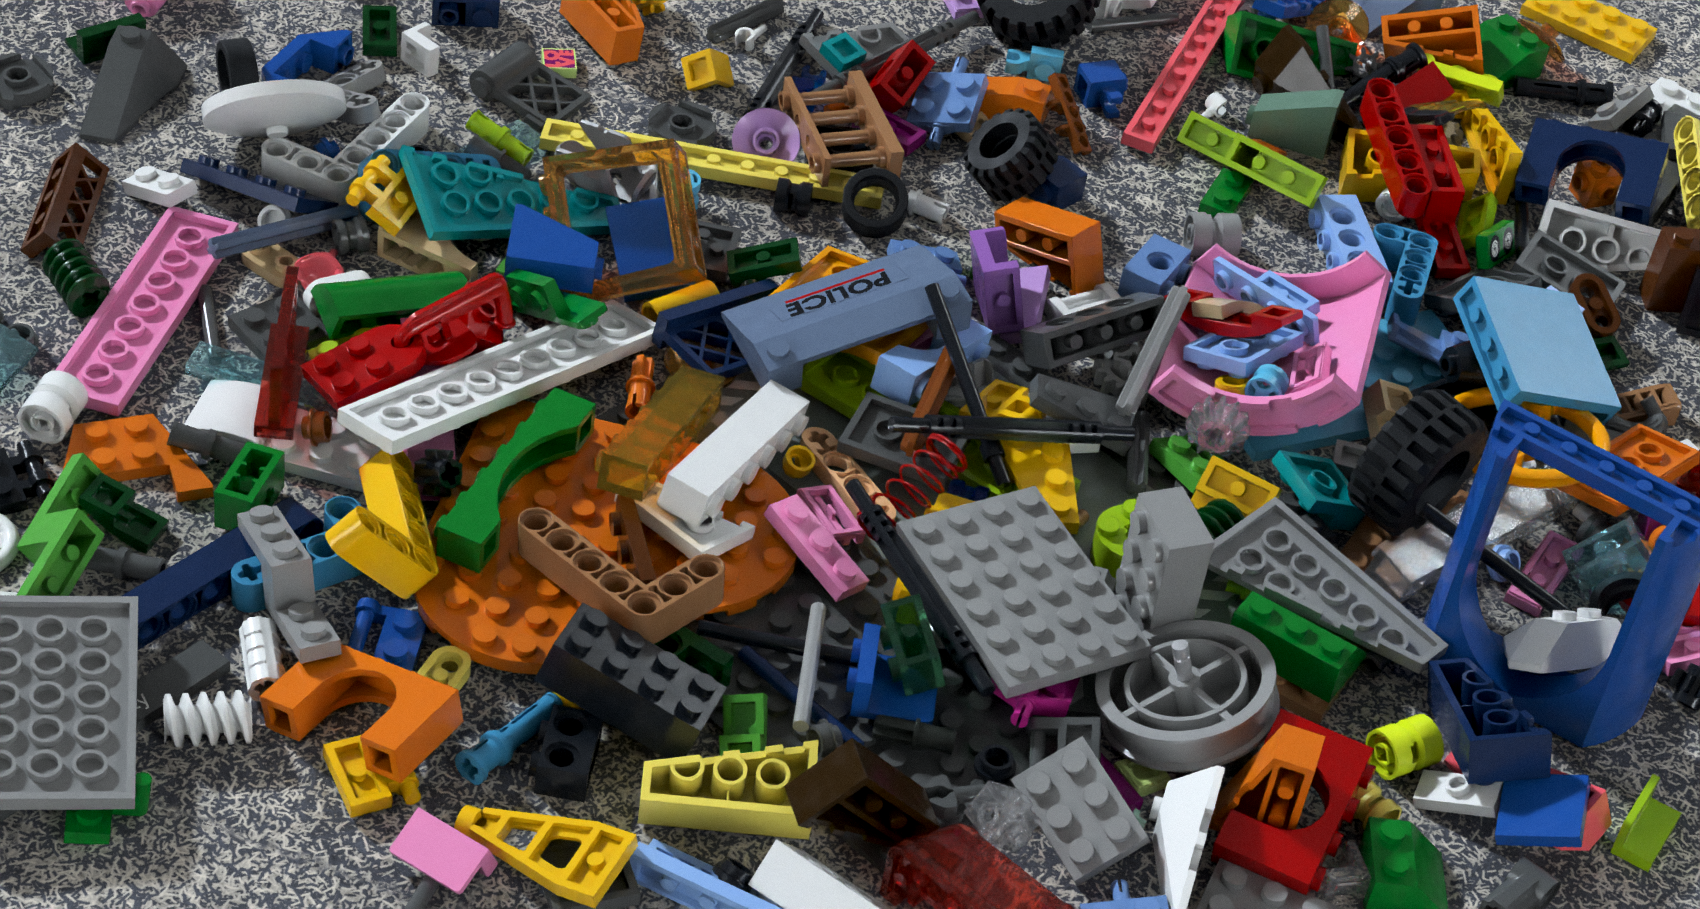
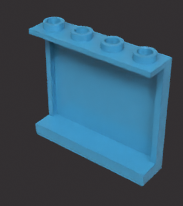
[1453,276,1622,425]

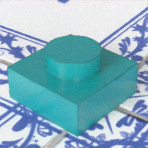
[819,32,867,73]

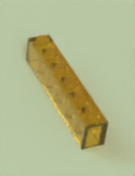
[595,365,725,502]

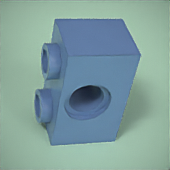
[1117,233,1192,297]

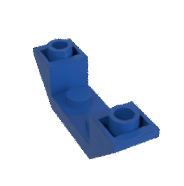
[261,30,354,82]

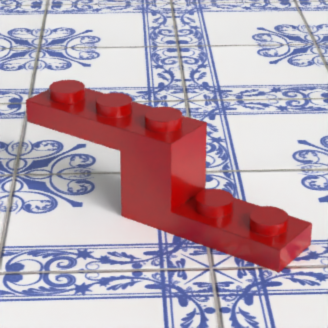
[1410,124,1471,279]

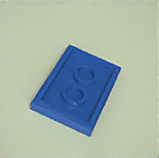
[605,195,696,302]

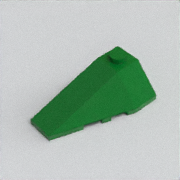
[1221,11,1358,80]

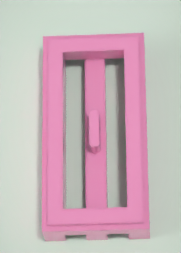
[1288,341,1332,394]
[796,484,866,546]

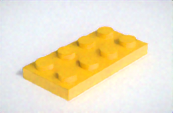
[1519,0,1658,64]

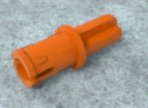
[625,354,656,421]

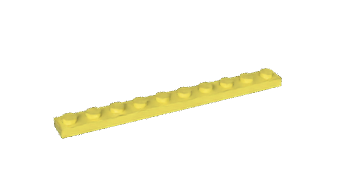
[539,118,884,210]

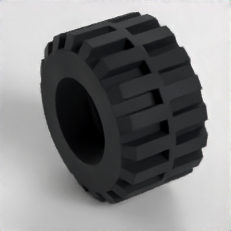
[964,108,1058,202]

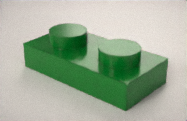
[1198,167,1254,217]

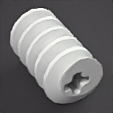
[163,690,253,748]

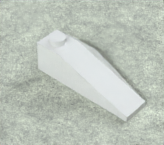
[1538,199,1661,272]
[1148,765,1225,909]

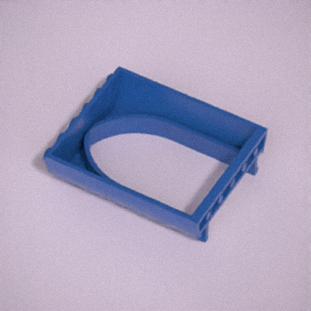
[1423,399,1700,748]

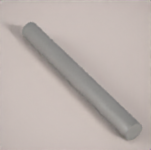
[792,602,827,732]

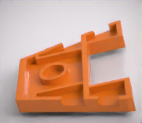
[63,413,214,516]

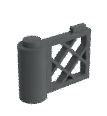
[469,41,591,132]

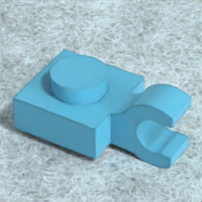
[1005,45,1064,82]

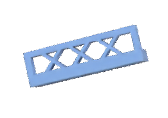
[630,838,783,909]

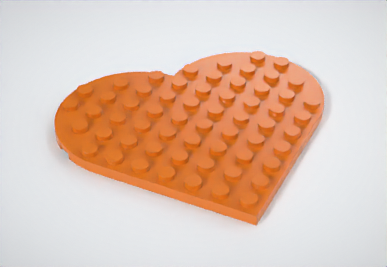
[414,400,798,675]

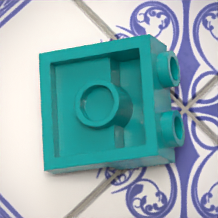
[1271,450,1365,531]

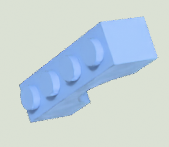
[870,319,993,406]

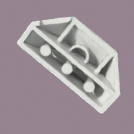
[1503,608,1622,674]

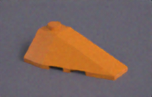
[912,77,1055,125]

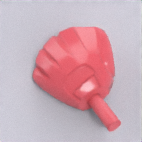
[294,249,345,289]

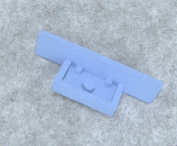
[1213,256,1320,346]

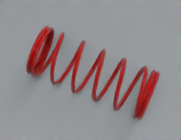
[856,433,968,541]

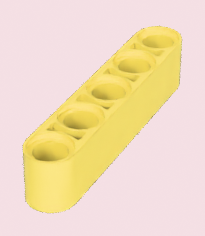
[1674,116,1700,229]

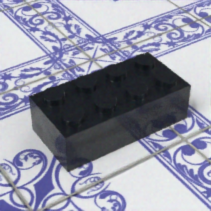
[534,603,727,758]

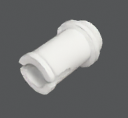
[907,189,950,225]

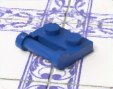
[347,597,428,671]

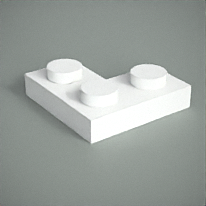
[1649,77,1700,125]

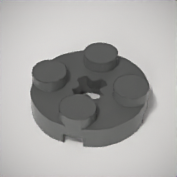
[0,53,54,110]
[648,101,716,146]

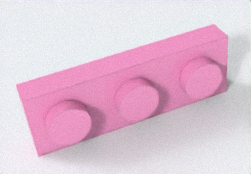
[764,494,870,602]

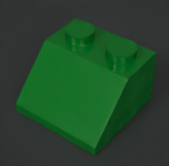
[1358,817,1448,909]

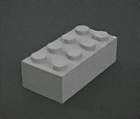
[1114,486,1215,631]

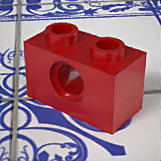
[869,39,936,113]

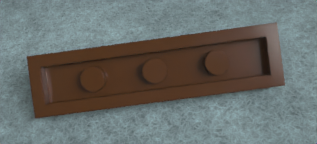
[20,142,110,258]

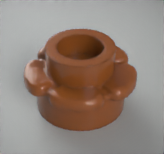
[301,408,333,447]

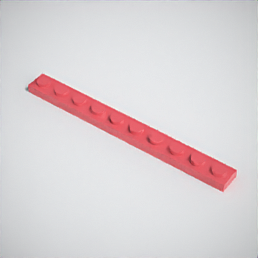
[1121,0,1246,154]

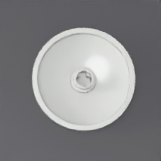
[201,79,347,139]

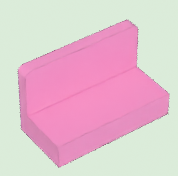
[389,807,498,894]

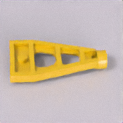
[454,805,638,909]

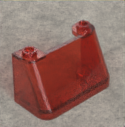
[879,823,1074,909]

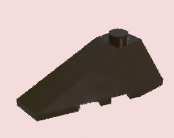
[1252,24,1363,145]

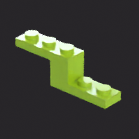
[1176,110,1328,209]

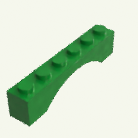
[434,387,596,573]

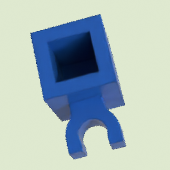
[1073,60,1128,119]

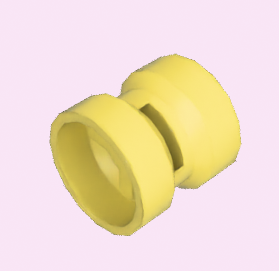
[1353,780,1402,830]

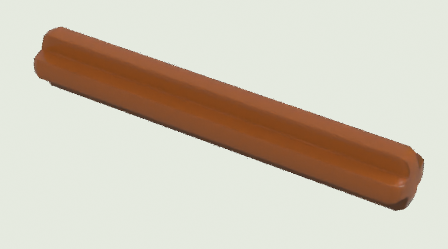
[900,346,956,458]

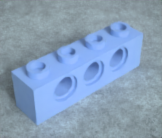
[1308,195,1394,308]

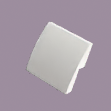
[184,380,289,445]

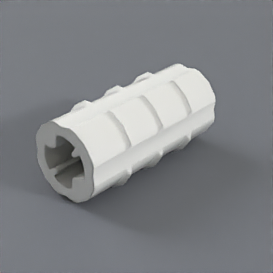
[239,616,286,701]

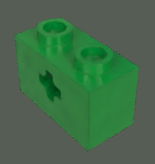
[214,441,285,531]

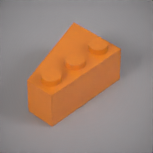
[559,0,645,66]
[1381,5,1484,75]
[994,197,1105,295]
[1209,723,1325,832]

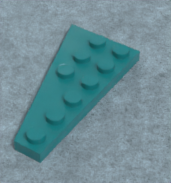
[398,145,620,241]

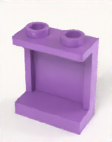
[969,226,1024,335]

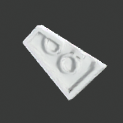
[614,476,756,559]

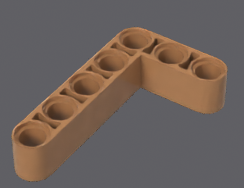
[518,507,725,644]

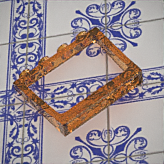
[538,138,707,301]

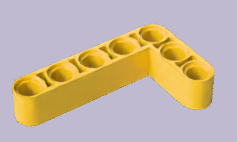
[325,450,439,599]

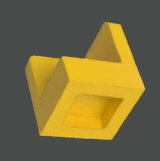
[681,48,734,92]

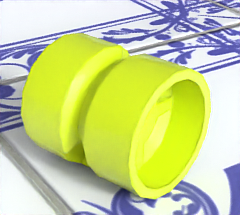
[1366,714,1444,780]

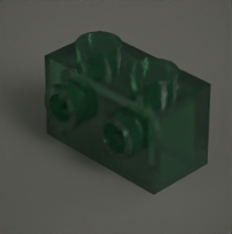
[879,593,946,697]

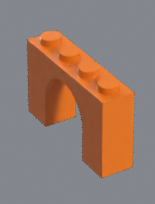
[259,644,464,783]

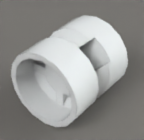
[17,370,88,444]

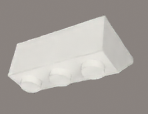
[748,839,890,909]

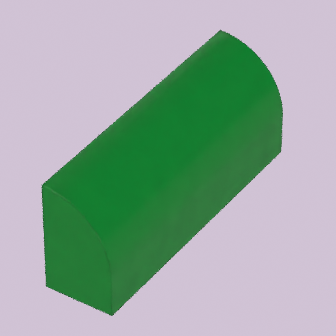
[311,271,468,339]

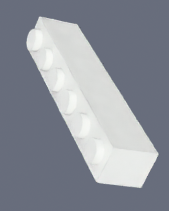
[656,379,810,528]

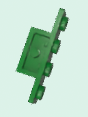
[505,268,608,329]

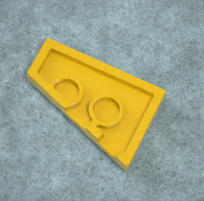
[1000,440,1080,534]

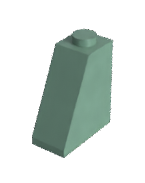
[1245,89,1345,160]

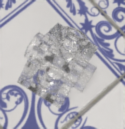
[964,780,1042,852]

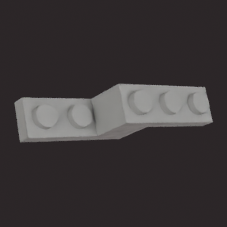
[237,505,342,664]

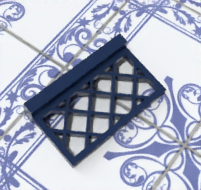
[651,278,779,384]

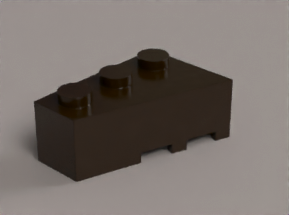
[784,738,940,851]

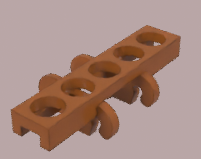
[1046,72,1092,156]

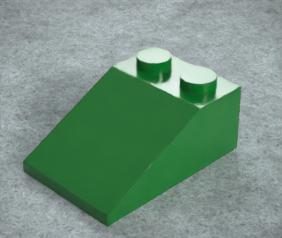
[1480,13,1550,90]

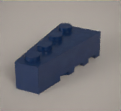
[1427,658,1552,786]

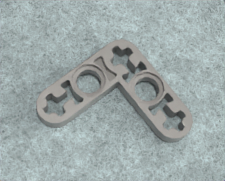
[324,60,387,124]

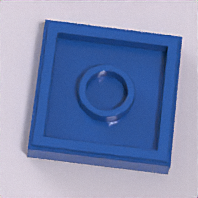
[1495,774,1591,847]

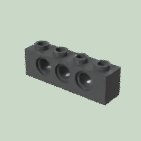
[1020,292,1165,370]

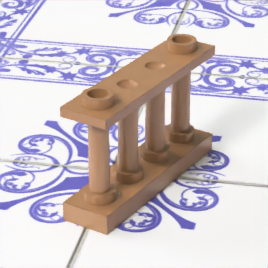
[778,70,904,187]

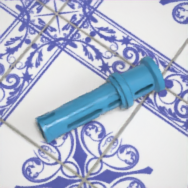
[455,692,563,785]

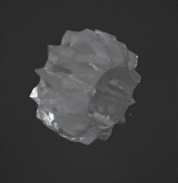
[1186,395,1251,460]

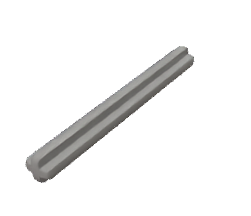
[1115,285,1191,417]

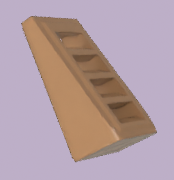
[1616,383,1682,426]

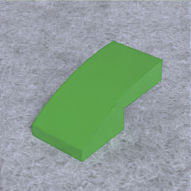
[719,693,767,756]

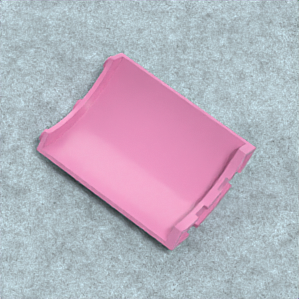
[1147,243,1391,436]

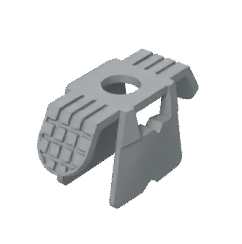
[554,119,657,203]

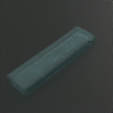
[185,341,335,417]

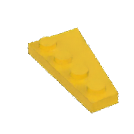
[1460,99,1523,205]

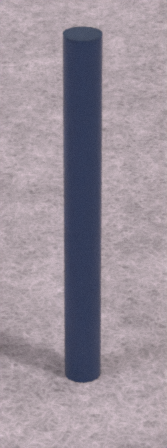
[738,645,864,746]

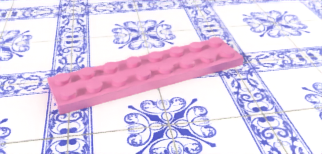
[55,206,239,417]

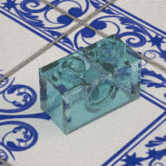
[1562,516,1652,601]

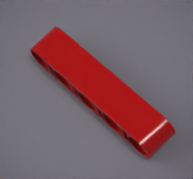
[1359,78,1433,219]

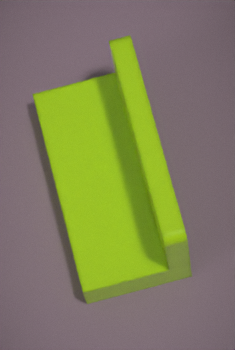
[1610,774,1682,872]

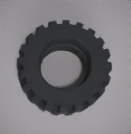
[977,0,1101,51]
[1347,389,1489,536]

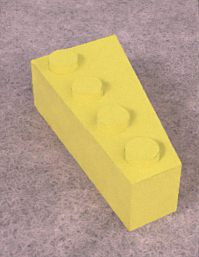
[637,740,819,840]

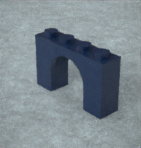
[1515,117,1670,226]

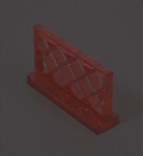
[254,266,310,440]

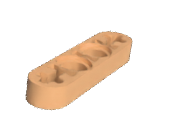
[799,427,896,521]

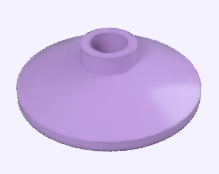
[732,108,800,161]

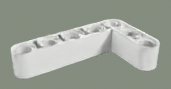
[261,92,430,206]

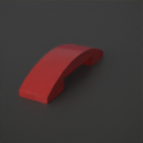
[1164,289,1303,338]

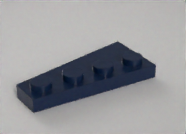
[180,154,339,214]

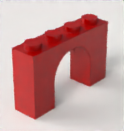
[1211,709,1376,896]

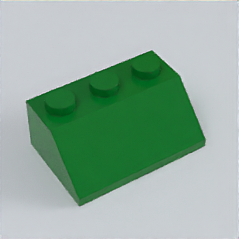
[1230,591,1367,703]

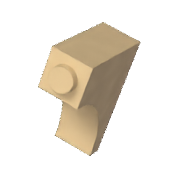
[377,208,478,283]

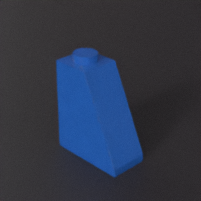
[504,204,604,294]

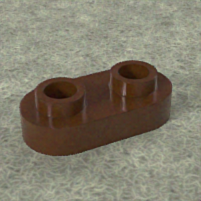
[1568,273,1621,339]

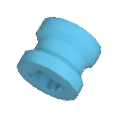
[1244,364,1289,396]

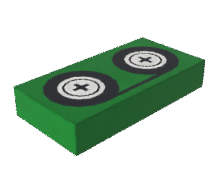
[1476,220,1515,269]

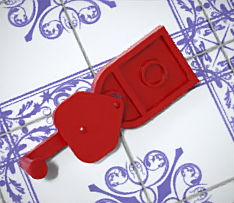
[300,272,516,412]

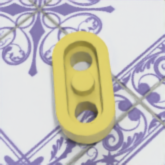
[417,646,471,691]

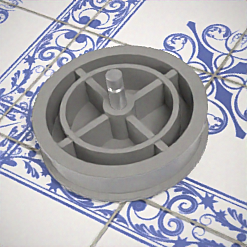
[1095,620,1280,772]

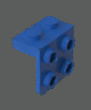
[845,623,940,725]

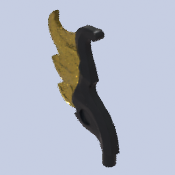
[1356,100,1487,130]

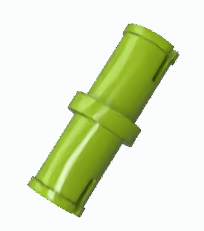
[465,110,535,166]

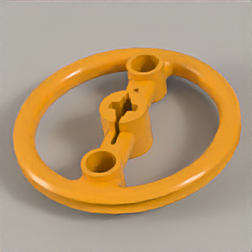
[1453,387,1611,488]

